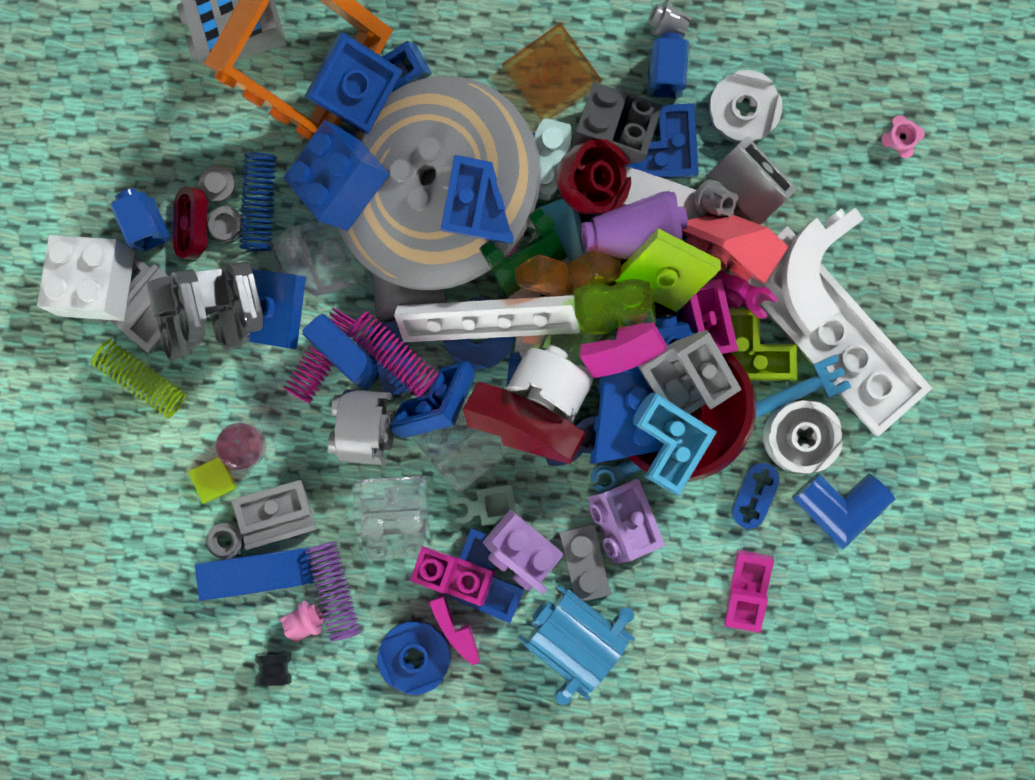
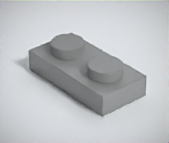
[559,524,611,601]

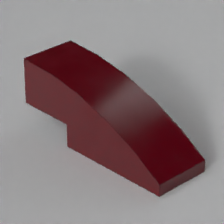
[463,381,585,464]

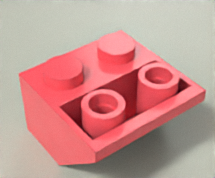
[682,214,789,284]

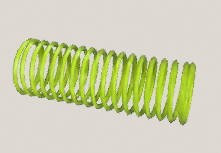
[91,339,187,419]

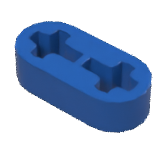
[731,462,779,529]

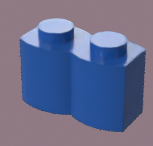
[647,33,689,99]
[110,188,171,252]

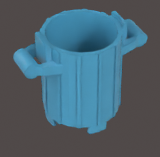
[518,585,635,705]

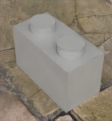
[708,137,798,225]

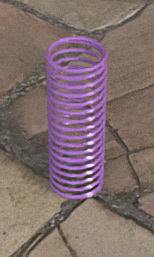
[305,541,361,642]

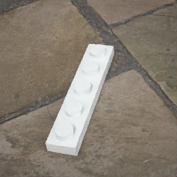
[394,295,582,342]

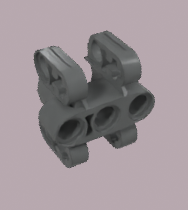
[147,262,263,360]

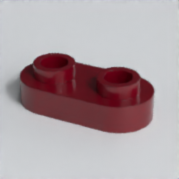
[173,186,208,260]

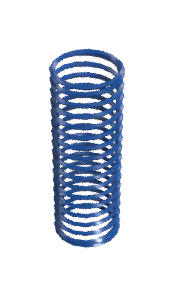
[239,152,277,251]

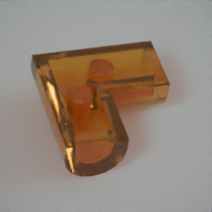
[515,250,621,301]

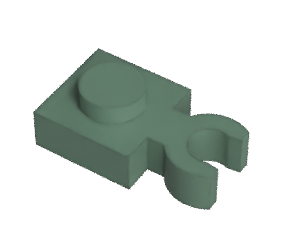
[452,484,517,526]

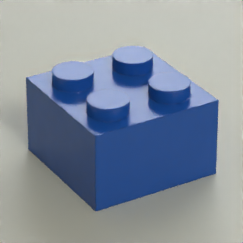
[283,120,390,231]

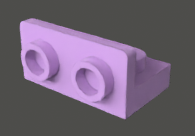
[588,478,665,564]
[482,509,565,595]

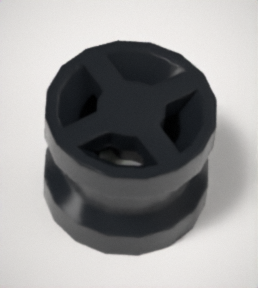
[255,651,292,686]

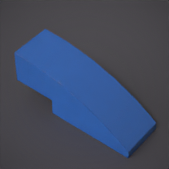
[195,547,314,601]

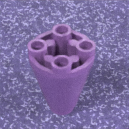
[581,191,688,260]

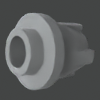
[648,0,692,39]
[694,180,739,217]

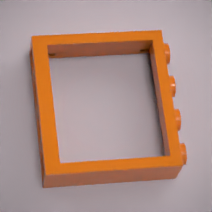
[204,0,393,141]

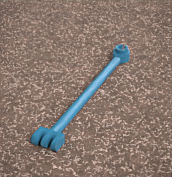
[591,354,851,493]

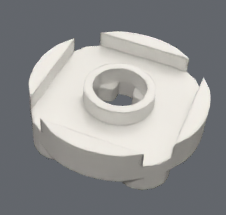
[709,70,782,144]

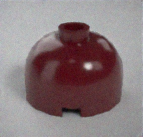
[556,139,631,215]

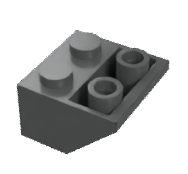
[571,81,662,166]

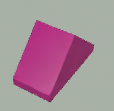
[683,279,738,354]

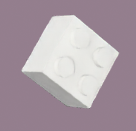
[37,235,135,321]

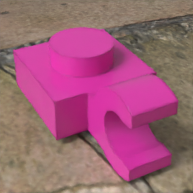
[714,271,777,319]

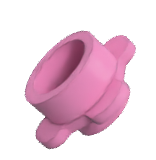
[881,115,924,158]

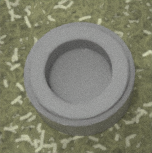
[207,206,244,243]

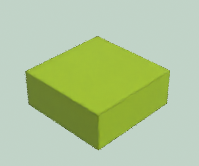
[188,456,237,504]

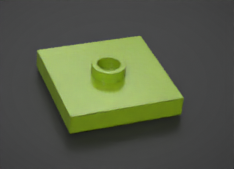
[615,228,721,312]

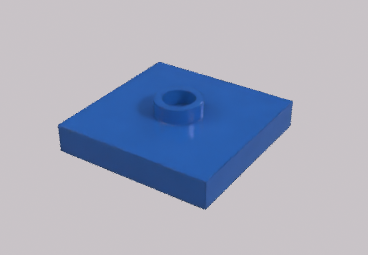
[304,32,403,134]
[249,269,306,349]

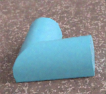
[633,393,717,496]

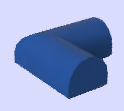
[302,314,378,391]
[389,361,476,439]
[792,473,896,550]

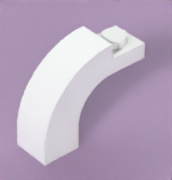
[781,208,864,335]

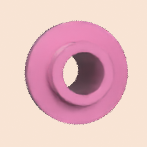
[280,601,325,643]

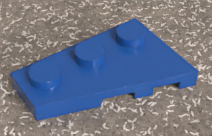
[590,366,662,464]

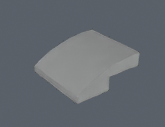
[638,330,742,414]

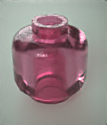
[215,422,267,470]

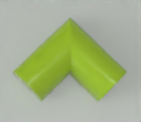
[729,308,797,381]

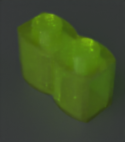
[574,279,656,334]

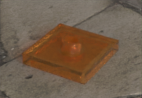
[502,22,602,121]

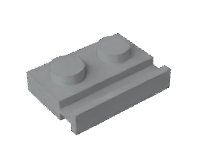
[109,264,169,354]
[231,479,317,550]

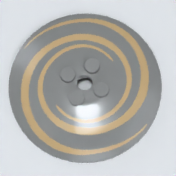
[339,76,541,290]

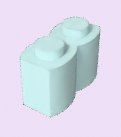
[534,118,572,202]

